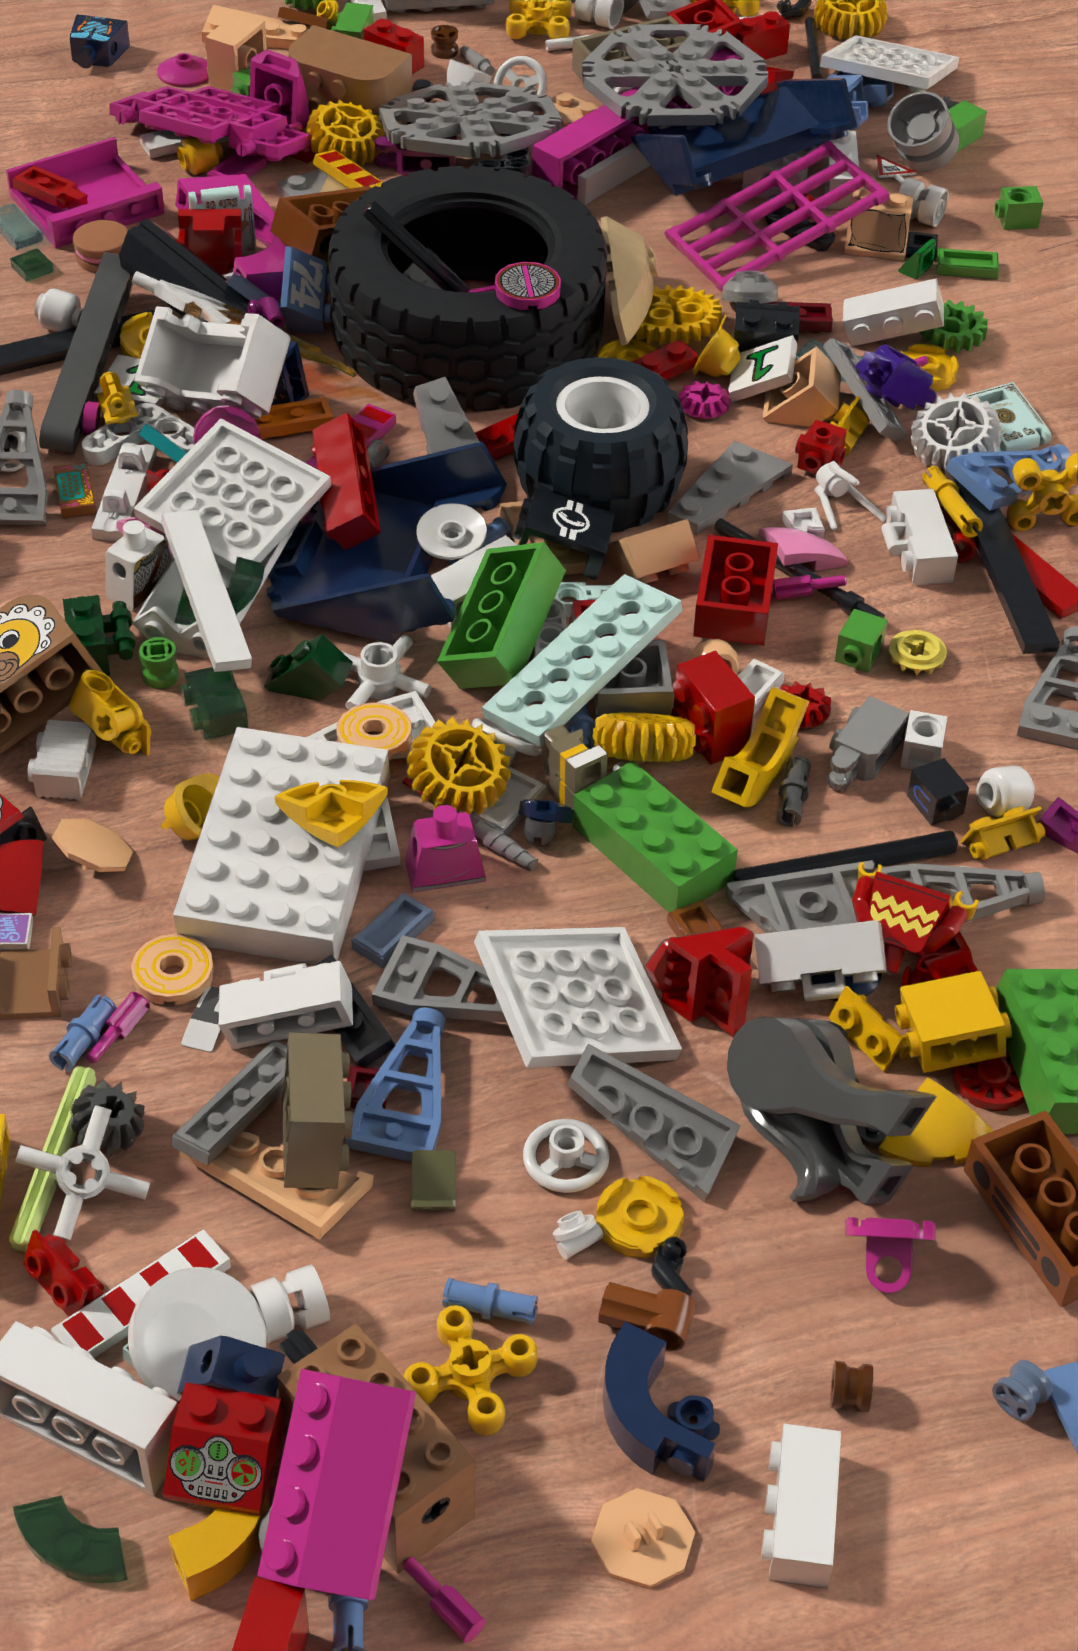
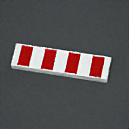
[51,1229,231,1358]

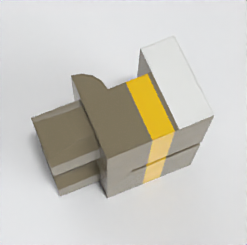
[544,725,608,809]

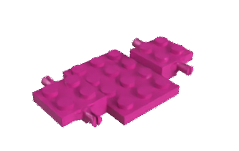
[109,86,311,161]

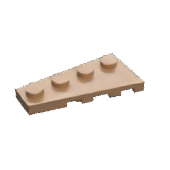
[201,5,311,49]
[179,1131,374,1240]

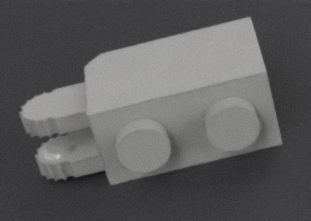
[827,696,909,791]

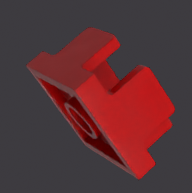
[178,209,245,275]

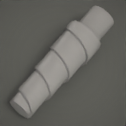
[460,45,495,76]
[474,821,538,871]

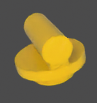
[316,0,338,22]

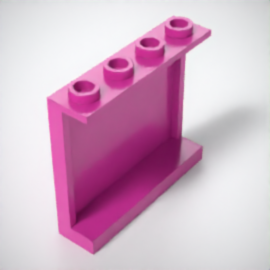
[6,137,165,249]

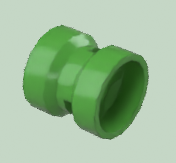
[139,637,179,689]

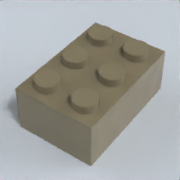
[282,1032,353,1189]

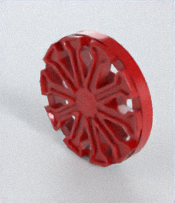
[952,1047,1025,1111]

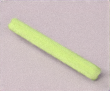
[9,1066,97,1253]

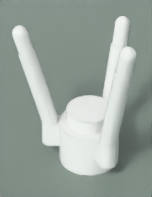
[814,461,887,531]

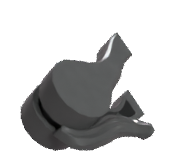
[727,1017,937,1204]

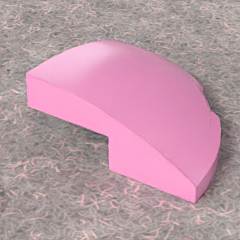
[759,527,848,571]

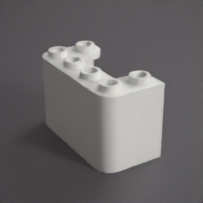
[134,306,291,419]

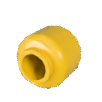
[177,136,223,175]

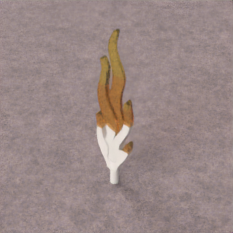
[132,271,357,377]

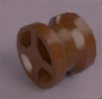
[431,25,458,59]
[830,1360,873,1412]

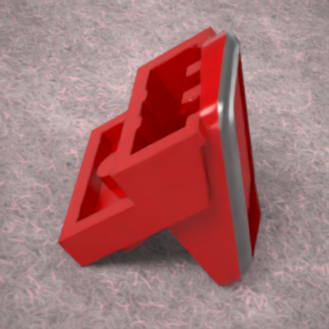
[645,926,754,1036]

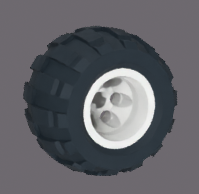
[514,357,688,532]

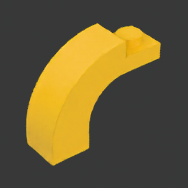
[711,687,810,807]
[168,1486,270,1601]

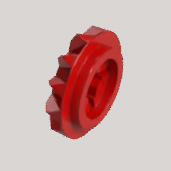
[781,681,831,728]

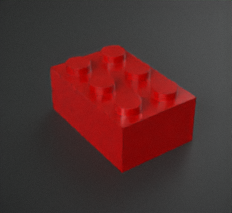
[693,535,778,646]

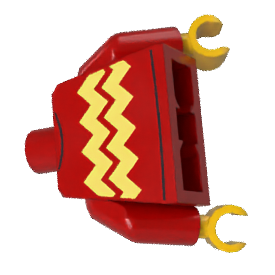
[852,862,979,974]

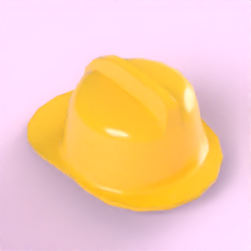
[693,314,741,377]
[160,773,220,840]

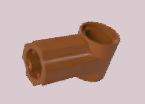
[598,1282,696,1351]

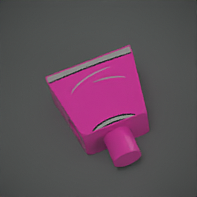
[405,805,486,893]

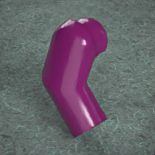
[248,297,285,328]

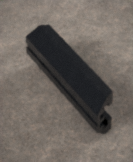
[119,218,285,329]

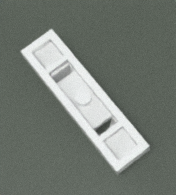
[91,442,157,542]

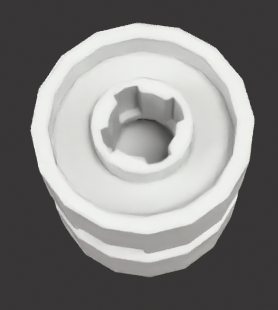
[574,0,624,29]
[898,178,949,227]
[249,1264,330,1343]

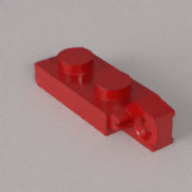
[12,165,88,209]

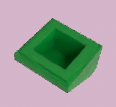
[898,239,936,279]

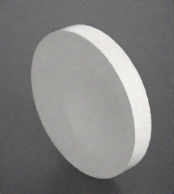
[128,1267,266,1405]

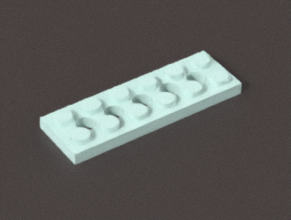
[482,574,683,747]

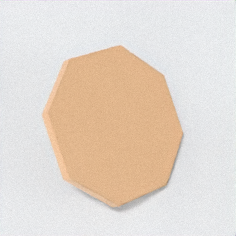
[52,819,133,872]
[591,1488,695,1589]

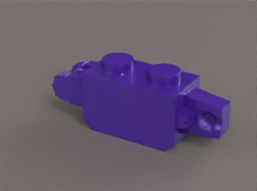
[855,344,937,410]

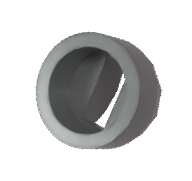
[524,817,557,846]

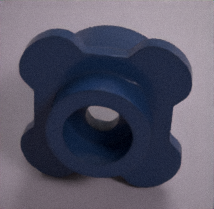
[667,1396,720,1440]

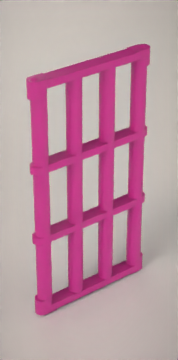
[664,141,890,292]

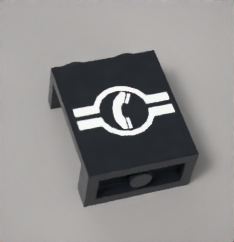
[513,487,615,580]

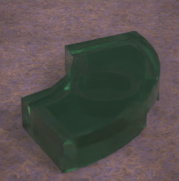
[13,1495,128,1583]

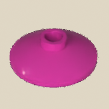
[157,53,209,87]

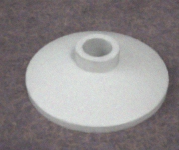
[417,504,487,560]

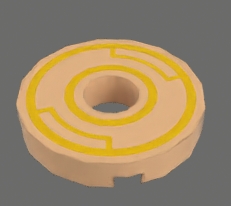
[336,703,412,760]
[131,933,214,1005]

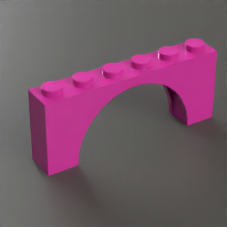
[175,174,288,299]

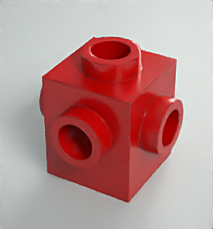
[795,420,847,475]

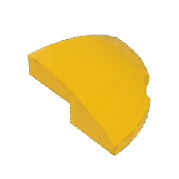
[275,780,388,848]
[878,1077,993,1167]

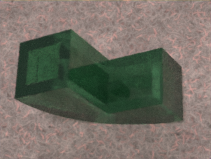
[174,556,265,625]

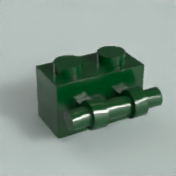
[63,595,136,676]

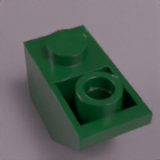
[264,634,353,701]

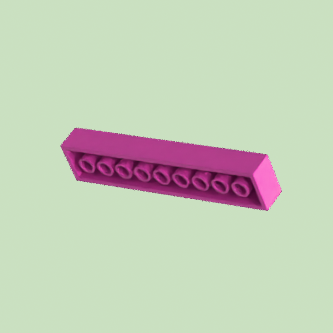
[532,47,750,200]

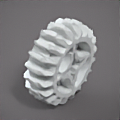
[911,392,1002,470]

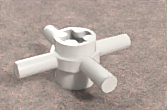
[341,635,431,710]
[15,1106,150,1240]

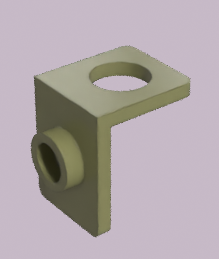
[411,1150,456,1211]

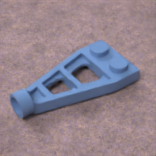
[945,444,1071,510]
[346,1007,446,1162]

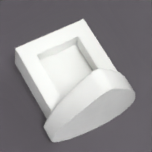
[447,59,492,86]

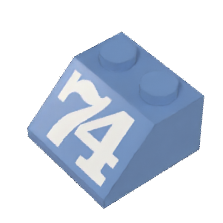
[280,246,332,334]

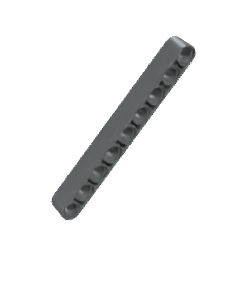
[39,252,133,454]

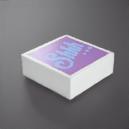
[0,913,34,951]

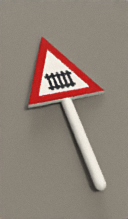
[876,154,916,185]

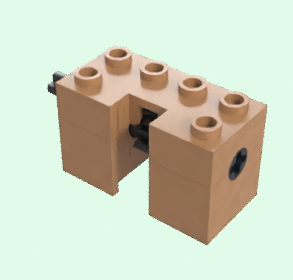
[277,1323,476,1574]

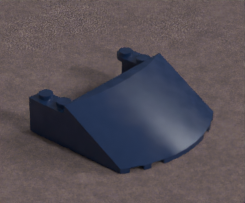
[630,78,858,196]
[266,442,507,644]

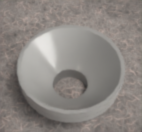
[722,270,778,303]

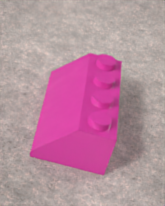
[257,1369,416,1600]

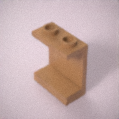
[0,927,72,1020]

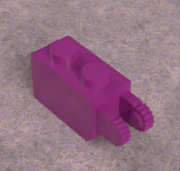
[374,135,457,177]

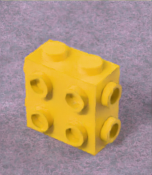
[895,971,1012,1073]

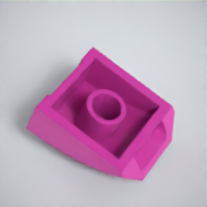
[250,49,309,128]

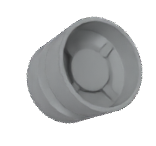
[888,91,959,172]

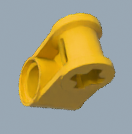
[69,670,143,741]

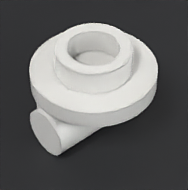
[553,1211,604,1260]

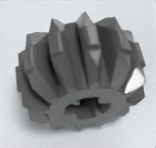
[70,1079,145,1157]

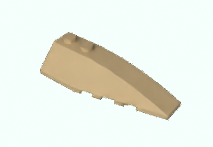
[601,216,658,346]

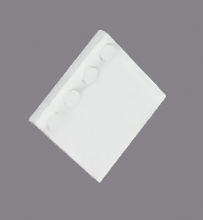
[820,35,959,92]
[133,419,332,578]
[474,927,682,1068]

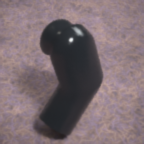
[776,0,812,19]
[651,1237,692,1296]

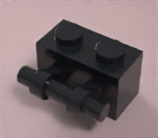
[734,299,800,360]

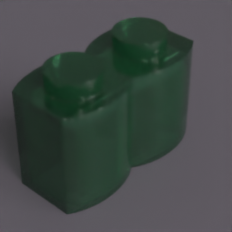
[180,667,248,740]

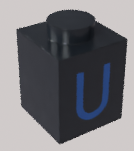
[907,758,969,826]

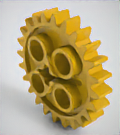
[635,285,722,346]

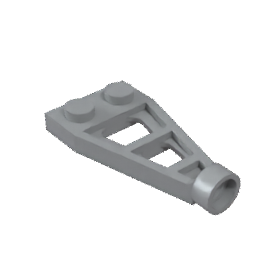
[0,390,48,526]
[1017,626,1078,749]
[877,863,1045,923]
[372,935,507,1022]

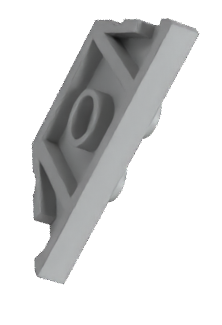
[725,860,874,933]

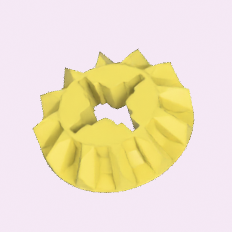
[888,630,947,676]

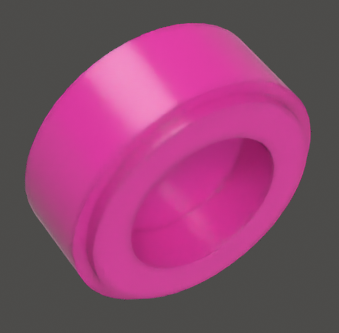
[82,401,100,435]

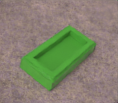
[936,248,999,279]

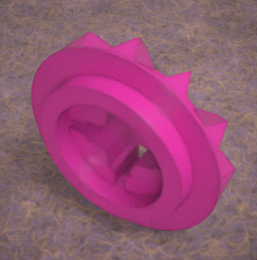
[679,381,731,419]

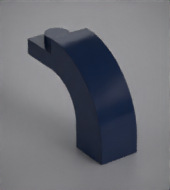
[603,1321,716,1482]

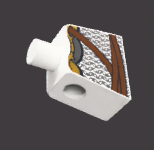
[105,520,172,612]

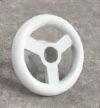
[494,56,548,95]
[472,718,542,766]
[523,1119,610,1193]

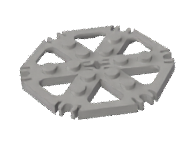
[582,24,768,126]
[379,81,562,158]

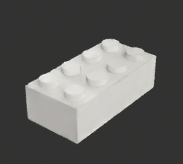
[0,1321,178,1497]

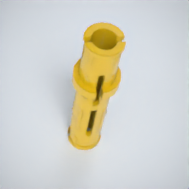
[922,466,983,538]

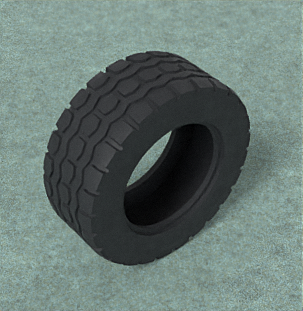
[328,166,607,411]

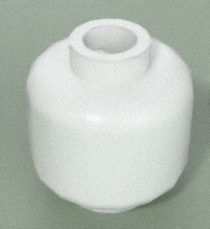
[34,288,83,332]
[976,765,1035,817]

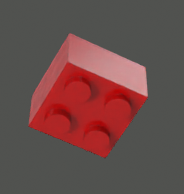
[671,650,755,765]

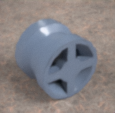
[992,1360,1053,1421]

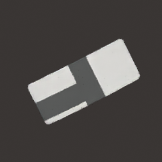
[181,986,221,1052]

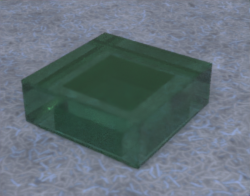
[10,248,54,282]

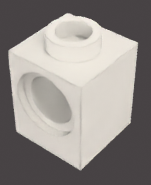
[900,710,947,769]

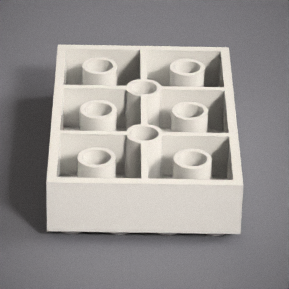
[173,727,390,965]

